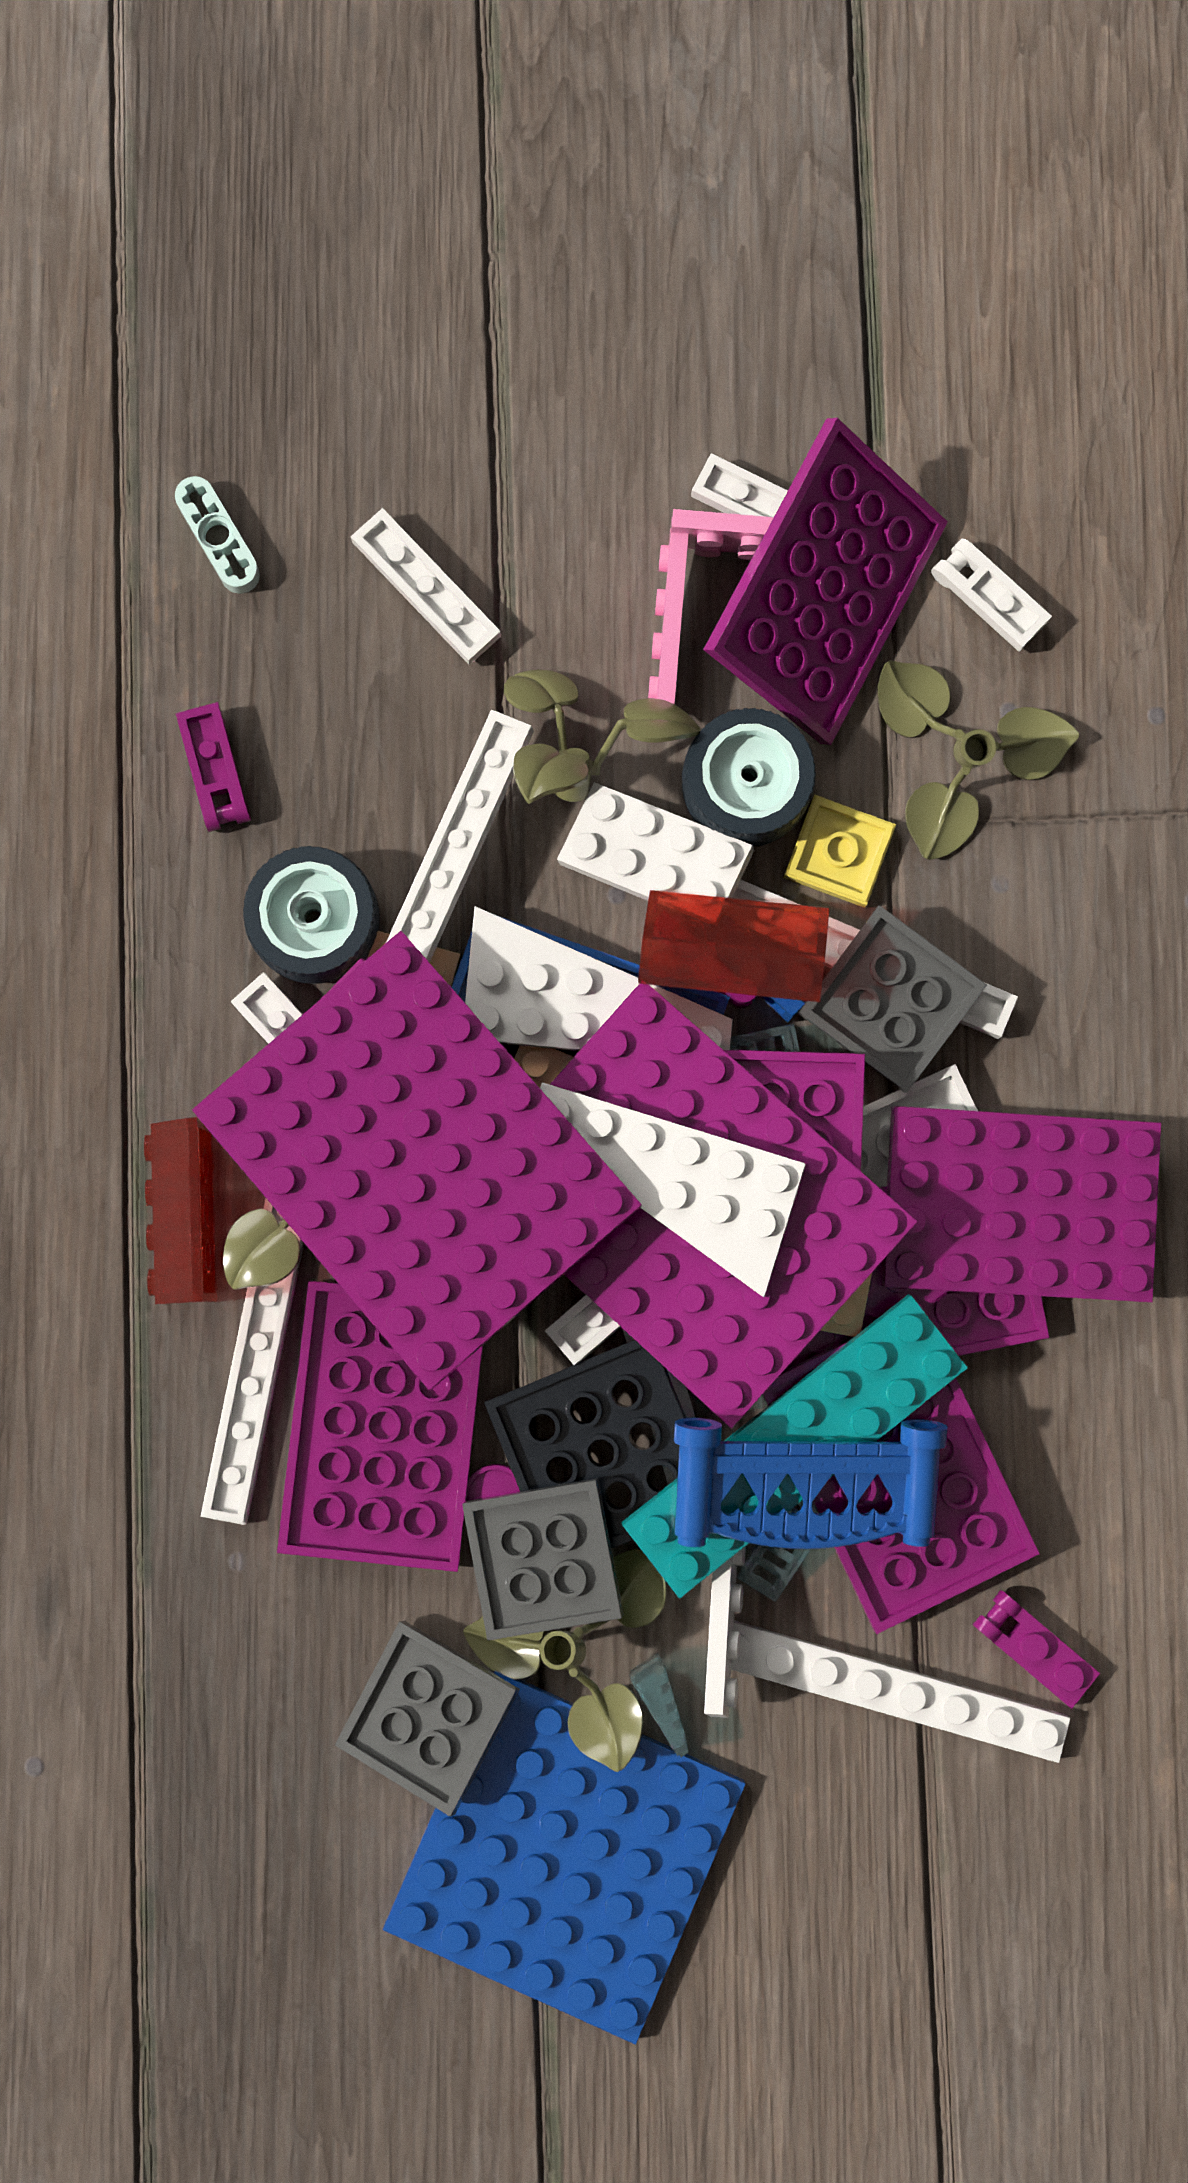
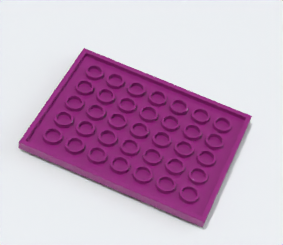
[192,931,642,1390]
[549,980,917,1429]

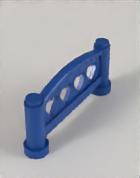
[674,1418,948,1549]

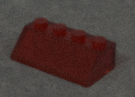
[638,890,829,1002]
[144,1117,217,1305]

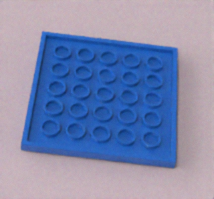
[383,1670,746,2045]

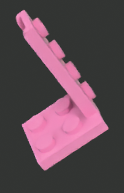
[648,509,774,704]

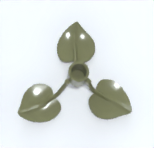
[878,660,1079,860]
[504,669,701,804]
[223,1209,300,1290]
[463,1549,667,1772]

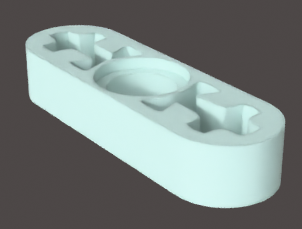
[175,476,260,594]

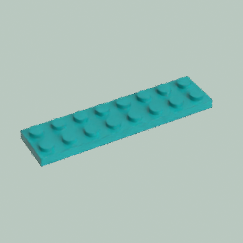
[621,1295,967,1599]

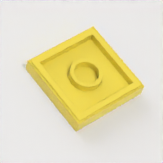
[783,794,896,908]

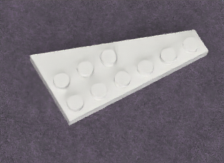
[465,906,733,1051]
[540,1082,806,1297]

